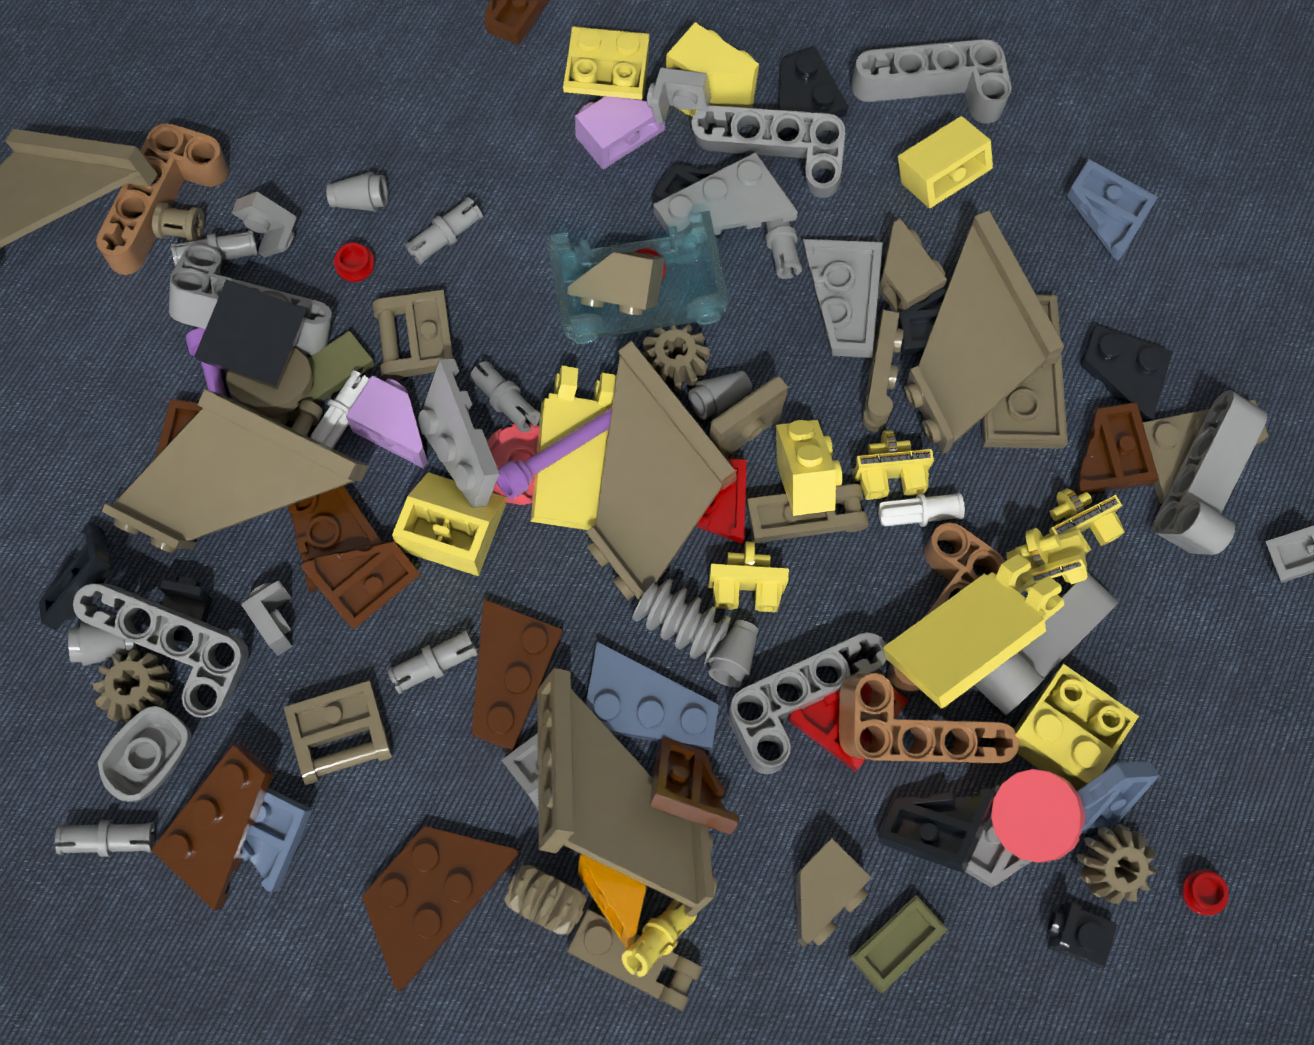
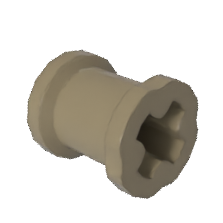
[152,202,205,242]

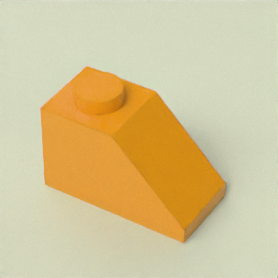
[578,854,647,949]

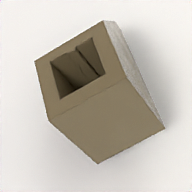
[879,219,947,316]
[567,250,665,315]
[795,838,871,947]

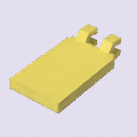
[530,366,617,530]
[883,553,1064,709]

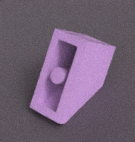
[575,96,665,170]
[346,375,428,469]

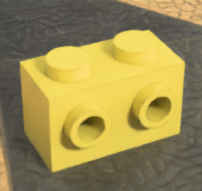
[898,116,993,209]
[776,420,842,516]

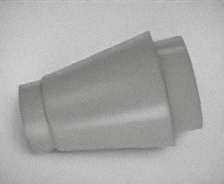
[326,171,389,212]
[689,371,752,420]
[709,620,759,688]
[68,622,137,666]

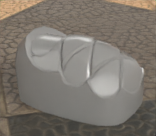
[97,706,192,802]

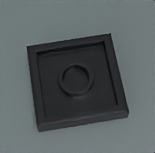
[194,279,308,389]

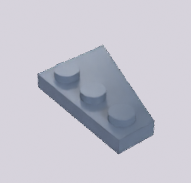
[586,642,719,751]

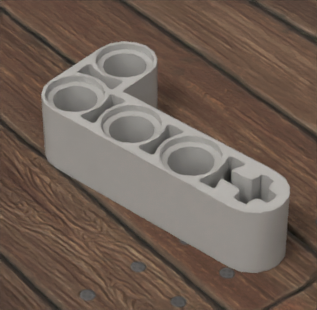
[851,39,1011,124]
[692,106,845,198]
[169,245,332,356]
[1153,390,1267,555]
[974,572,1119,716]
[73,584,249,718]
[728,632,887,774]

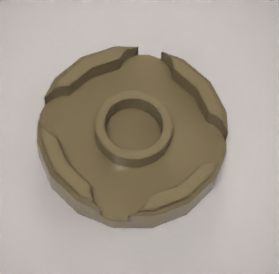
[226,348,313,416]

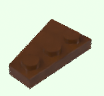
[288,486,382,594]
[472,599,564,752]
[151,744,274,911]

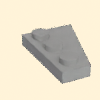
[653,152,798,243]
[803,239,883,358]
[417,359,499,508]

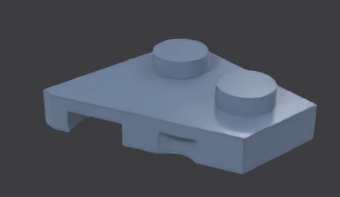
[1067,159,1158,261]
[1077,761,1159,834]
[240,788,313,892]

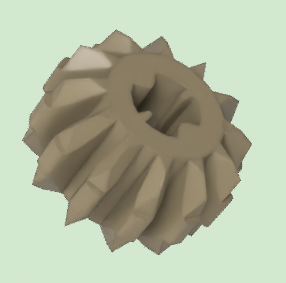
[641,320,710,393]
[92,649,173,724]
[1076,824,1159,904]
[504,865,587,935]

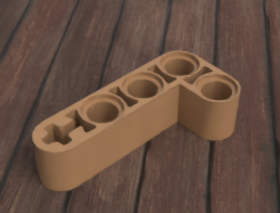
[96,123,229,275]
[887,523,1004,695]
[839,673,1019,763]

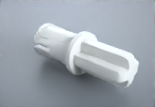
[311,370,369,449]
[878,493,965,527]

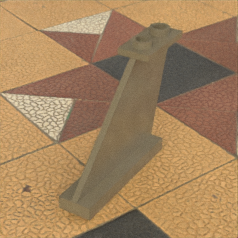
[0,129,158,248]
[904,210,1064,454]
[586,341,737,602]
[102,389,369,553]
[537,668,717,917]

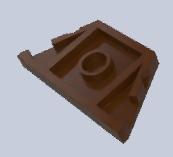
[362,826,520,992]

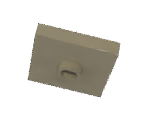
[709,376,788,458]

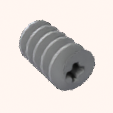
[632,578,731,666]

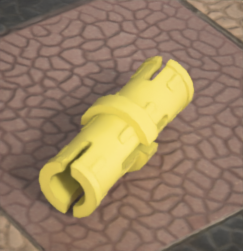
[622,899,697,977]

